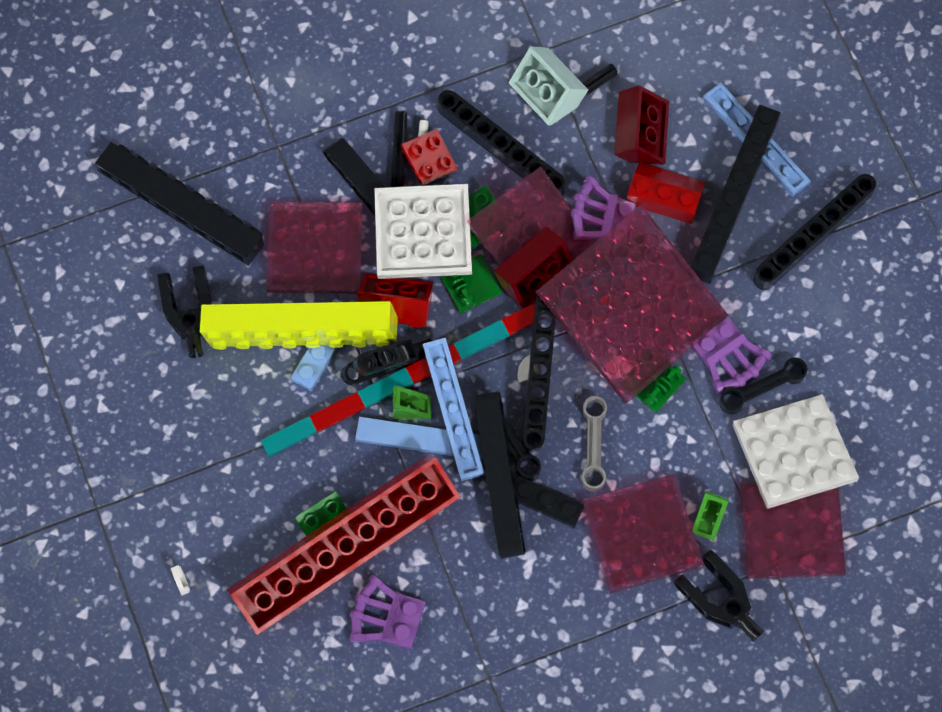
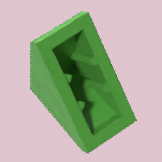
[393,386,432,420]
[691,491,729,541]

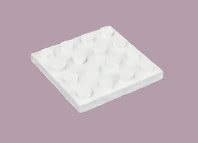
[374,184,472,279]
[733,394,859,509]

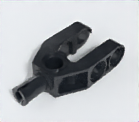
[157,265,212,358]
[341,338,432,385]
[674,550,764,642]

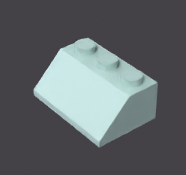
[509,46,588,125]

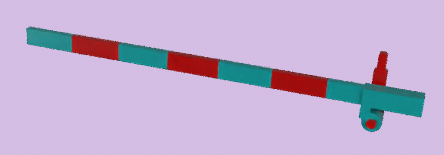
[260,256,634,457]

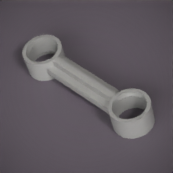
[581,396,607,492]

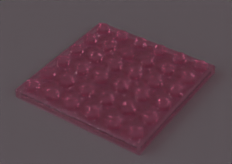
[535,205,728,403]

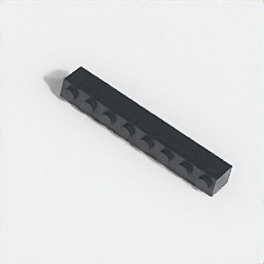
[689,104,781,284]
[95,142,264,266]

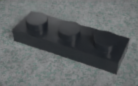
[515,476,585,529]

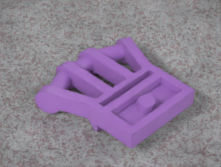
[570,176,636,248]
[690,317,772,395]
[349,575,426,650]

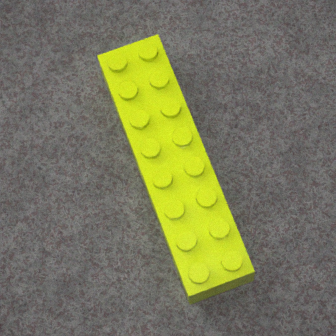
[200,301,398,350]

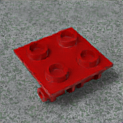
[401,129,458,186]

